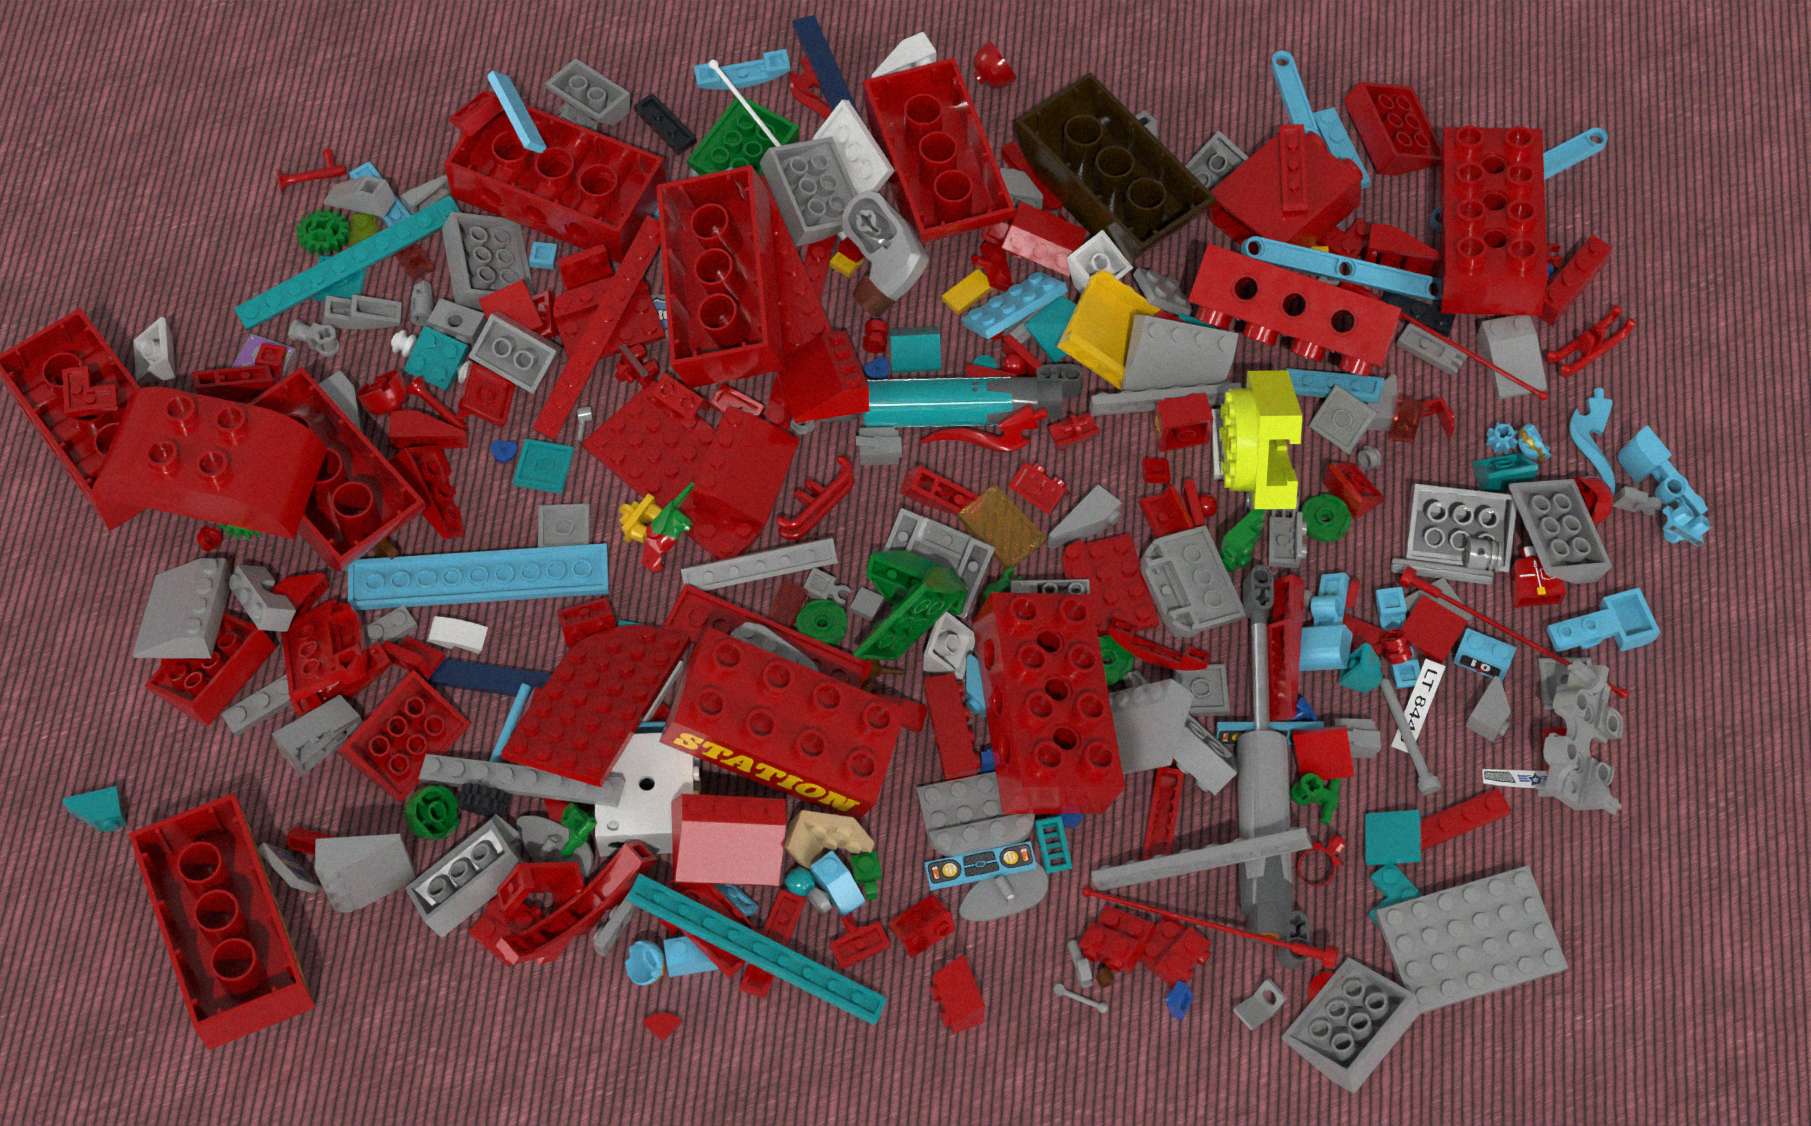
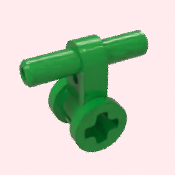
[1290,773,1341,825]
[560,802,597,858]

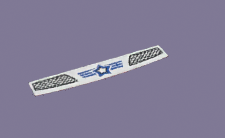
[1482,769,1548,788]

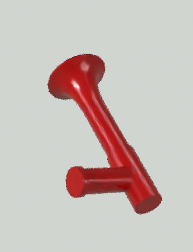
[276,149,346,194]
[407,376,470,431]

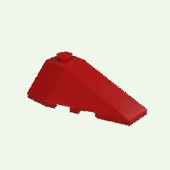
[388,445,465,540]

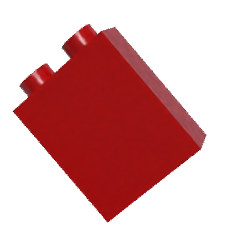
[1209,123,1363,270]

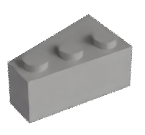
[272,695,362,777]

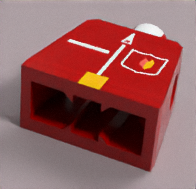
[1511,546,1566,608]

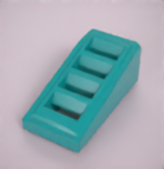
[1033,816,1073,874]

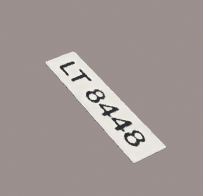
[1391,659,1446,754]

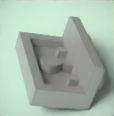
[1268,512,1307,568]

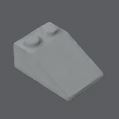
[1185,131,1249,191]
[1476,315,1547,399]

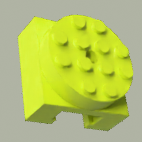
[1219,370,1302,509]

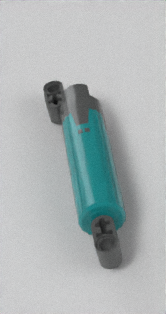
[817,364,1084,428]

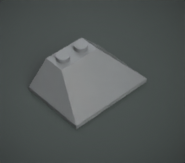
[884,508,996,619]

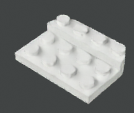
[812,100,895,195]

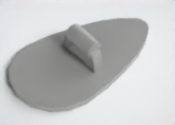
[516,816,593,881]
[959,862,1048,921]

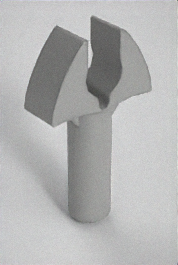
[1067,940,1093,988]

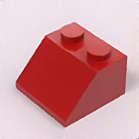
[929,955,985,1034]

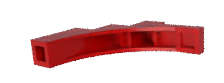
[496,840,657,965]

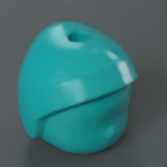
[785,867,815,897]

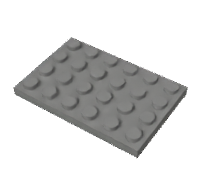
[1374,865,1568,1015]

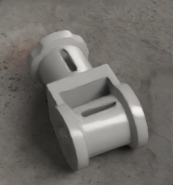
[288,319,340,357]

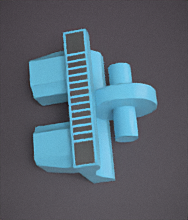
[1662,504,1710,547]

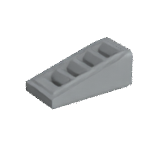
[400,175,451,215]

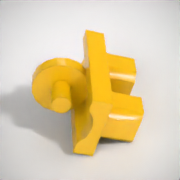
[619,494,663,543]

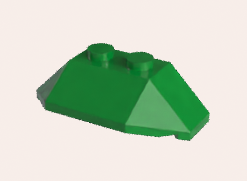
[865,550,968,616]

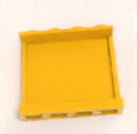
[1057,269,1169,392]

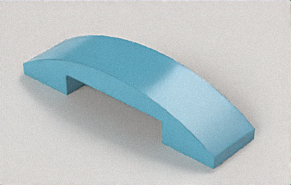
[694,49,790,90]
[1376,587,1420,689]

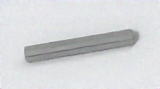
[1391,557,1494,585]

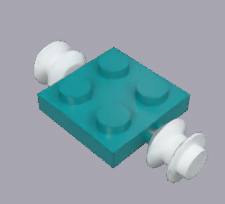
[391,326,481,392]

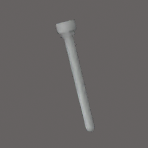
[1380,678,1441,796]

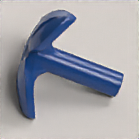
[1284,694,1318,722]

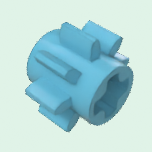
[1486,422,1518,454]

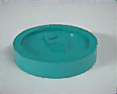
[973,355,997,370]

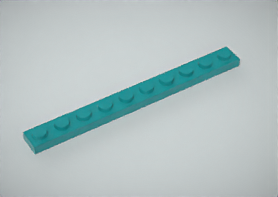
[234,195,461,331]
[626,873,887,1025]

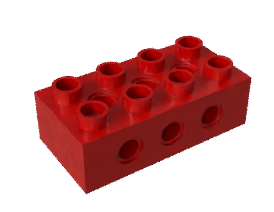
[444,91,667,264]
[1440,125,1548,316]
[1188,243,1404,377]
[0,308,147,532]
[972,592,1125,814]

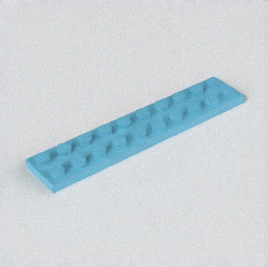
[348,543,609,610]

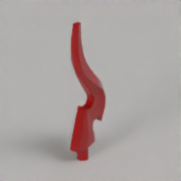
[790,56,831,120]
[919,403,1048,453]

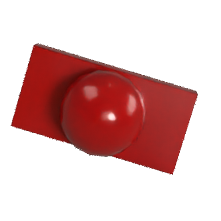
[1001,334,1043,377]
[1182,479,1218,529]

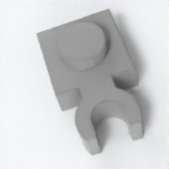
[1613,487,1662,515]
[801,567,851,607]

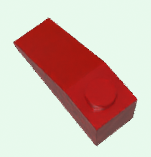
[192,364,273,402]
[389,409,469,449]
[899,466,985,522]

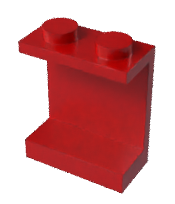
[497,862,584,914]

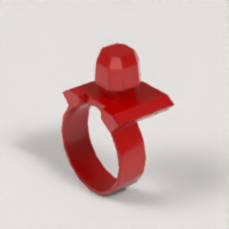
[1297,835,1346,887]

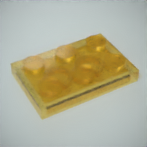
[957,484,1047,570]

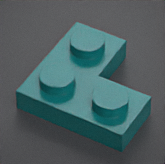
[1368,864,1423,930]

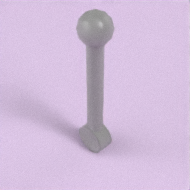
[1054,984,1108,1013]

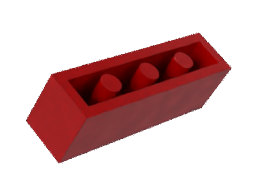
[1537,234,1613,327]
[924,673,981,782]

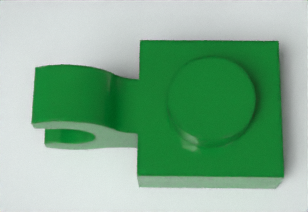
[983,567,1023,604]
[850,851,882,901]

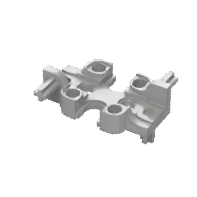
[1536,659,1623,815]

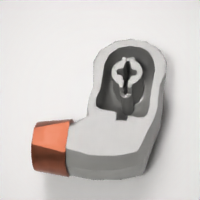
[841,190,929,318]

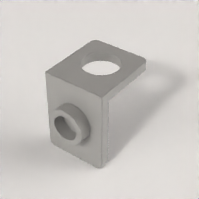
[1233,979,1287,1030]

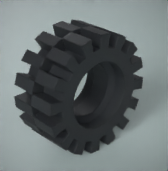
[457,783,510,818]

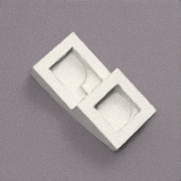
[427,616,488,654]

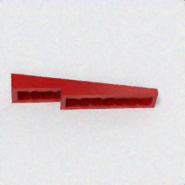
[1267,574,1305,722]
[1142,758,1184,861]

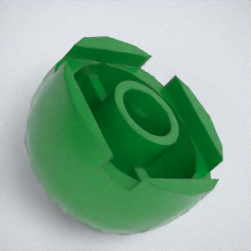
[404,786,460,840]

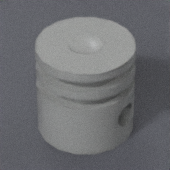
[1465,538,1502,572]

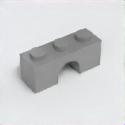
[229,564,296,632]

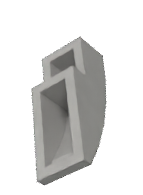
[321,294,402,329]

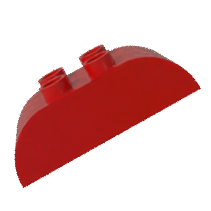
[863,57,1016,244]
[248,367,426,572]
[92,387,327,539]

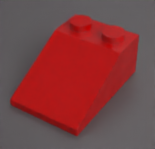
[1363,223,1443,285]

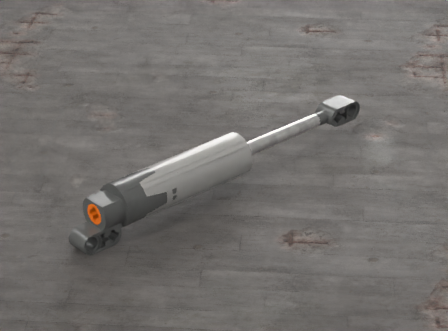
[1237,565,1311,969]

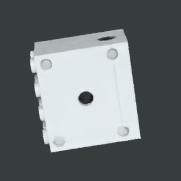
[595,733,701,857]

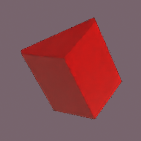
[1323,463,1386,520]

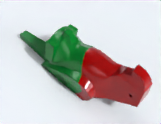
[641,482,694,573]

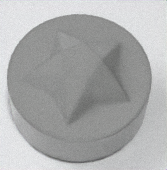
[807,887,832,914]

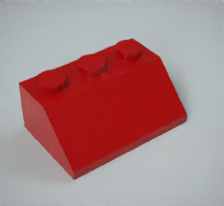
[1000,201,1087,277]

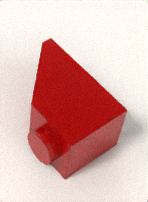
[270,572,330,619]

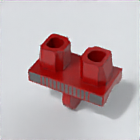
[615,343,660,388]
[1048,412,1100,451]

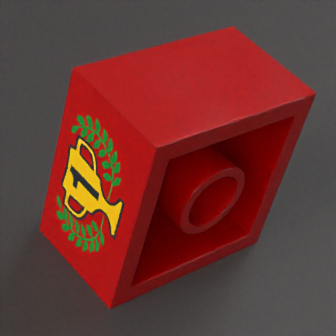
[1153,393,1213,452]

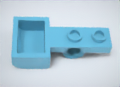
[1618,425,1708,520]
[1299,573,1353,671]
[1546,588,1660,652]

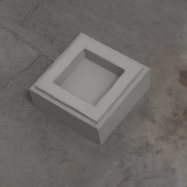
[850,587,884,622]

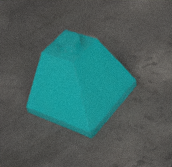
[1024,296,1077,364]

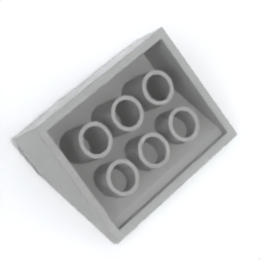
[760,137,857,246]
[442,212,535,311]
[1121,315,1239,407]
[1509,479,1612,584]
[1406,484,1517,572]
[132,558,232,658]
[1108,679,1194,774]
[315,834,416,913]
[1282,957,1421,1094]

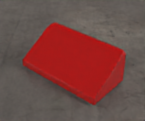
[449,90,504,136]

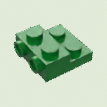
[1220,509,1266,574]

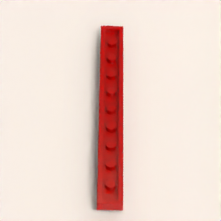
[532,215,661,441]
[765,234,837,433]

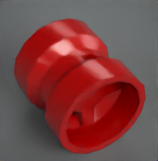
[862,320,889,354]
[1380,628,1412,665]

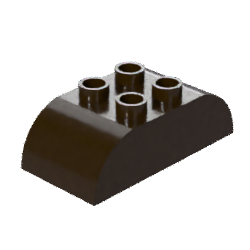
[1016,72,1217,261]

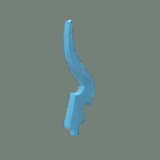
[1569,388,1616,496]

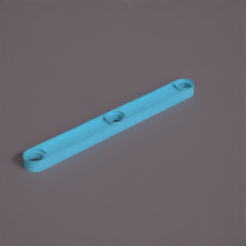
[1271,51,1345,227]
[1430,128,1608,232]
[1241,236,1441,301]

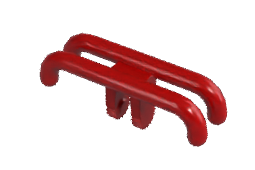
[1546,305,1635,378]
[776,455,855,540]

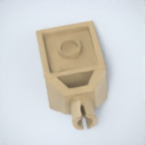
[783,810,874,873]

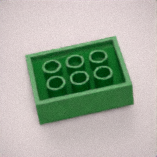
[686,96,799,178]
[853,567,966,661]

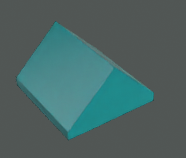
[889,326,941,373]
[1471,452,1538,493]

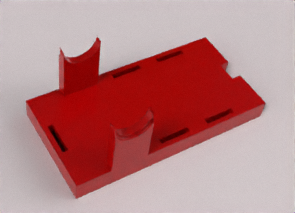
[659,880,764,979]

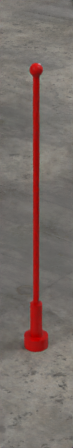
[1340,274,1549,401]
[1398,566,1628,699]
[1082,887,1339,969]

